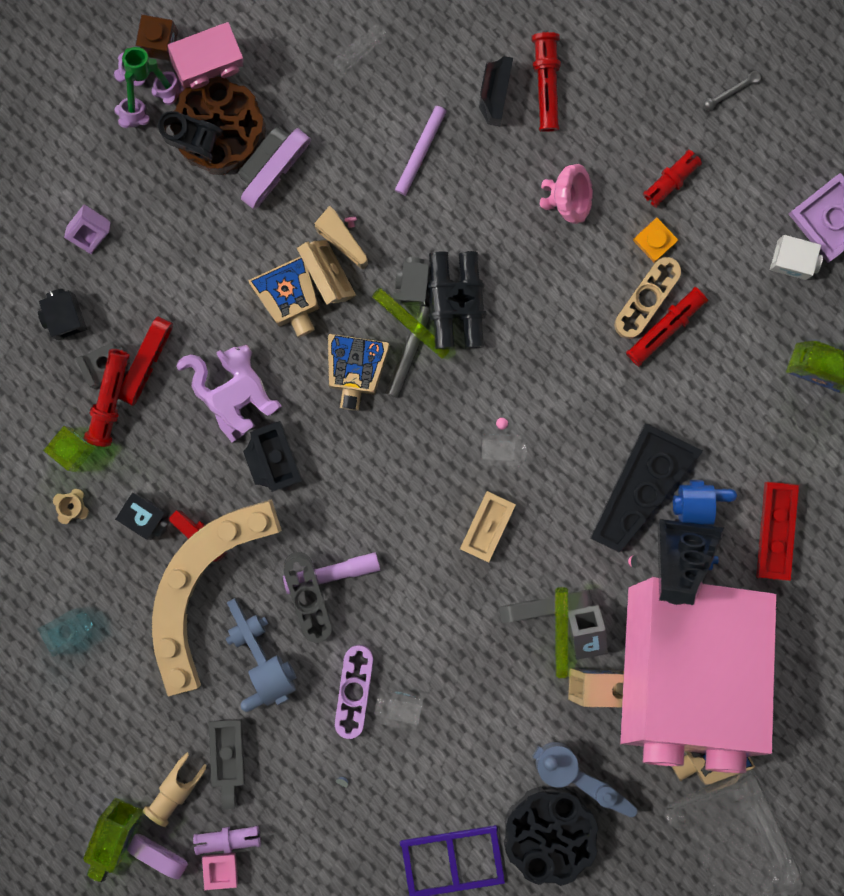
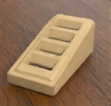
[314,206,368,269]

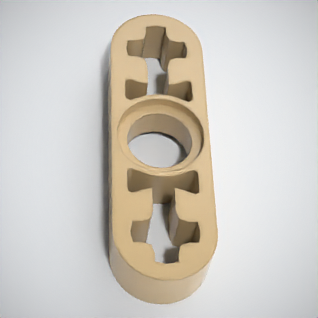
[614,257,681,339]

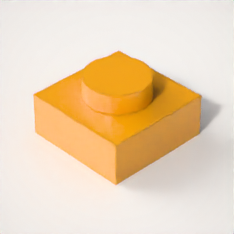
[633,217,678,263]

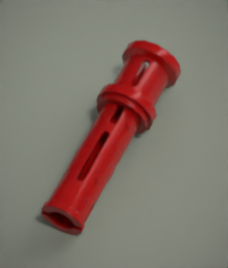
[531,32,561,132]
[83,349,130,447]

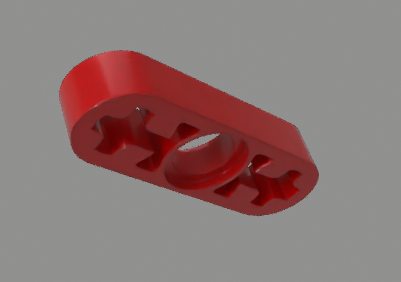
[118,316,173,406]

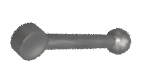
[703,71,761,111]

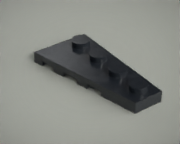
[590,423,703,552]
[658,519,724,605]

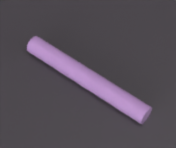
[395,106,447,196]

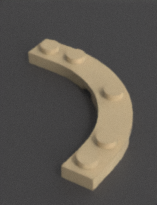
[152,499,281,696]

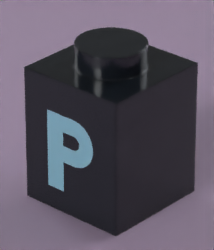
[115,492,170,540]

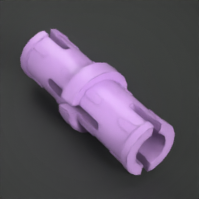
[193,825,261,855]

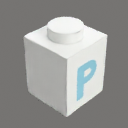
[770,235,823,280]

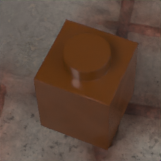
[136,14,178,61]

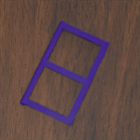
[400,825,505,896]

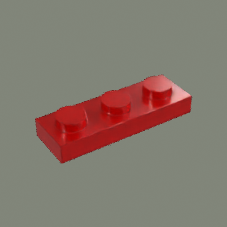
[756,482,799,581]

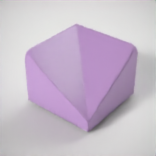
[64,205,110,254]

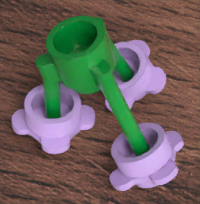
[114,47,185,128]

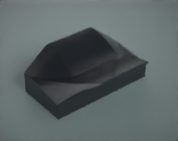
[479,56,513,127]
[243,421,302,492]

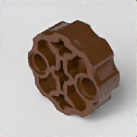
[170,76,266,175]

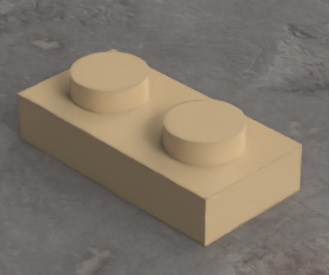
[460,491,516,562]

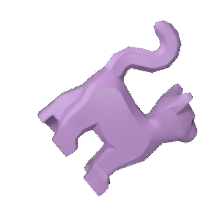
[177,345,282,443]

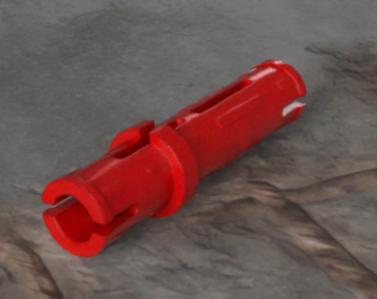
[625,287,709,367]

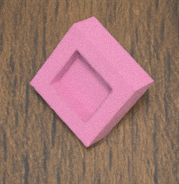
[202,853,238,890]

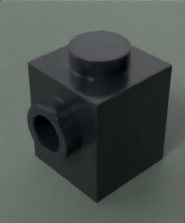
[38,289,87,340]

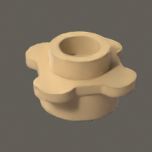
[53,489,89,524]

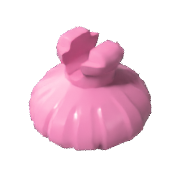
[540,164,593,224]

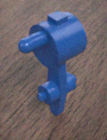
[673,480,737,570]

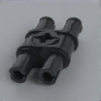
[427,251,487,350]

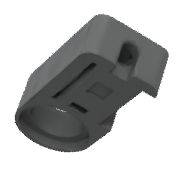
[238,127,289,185]

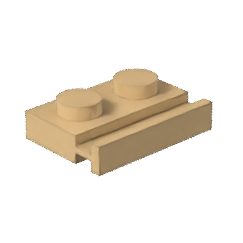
[297,240,356,305]

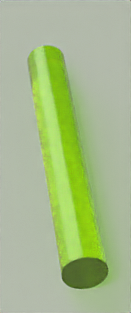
[372,288,450,359]
[555,587,568,678]

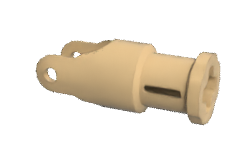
[143,752,207,828]

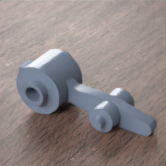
[226,598,297,712]
[532,742,637,817]

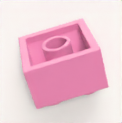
[168,22,243,89]

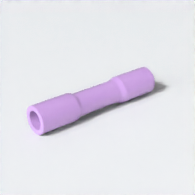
[283,552,380,594]

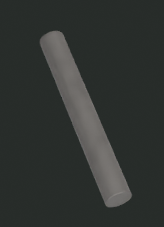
[386,306,431,398]

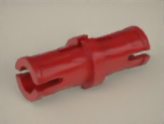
[643,149,702,208]

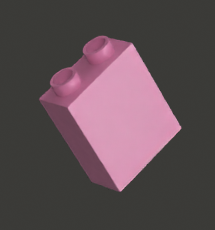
[620,577,776,773]

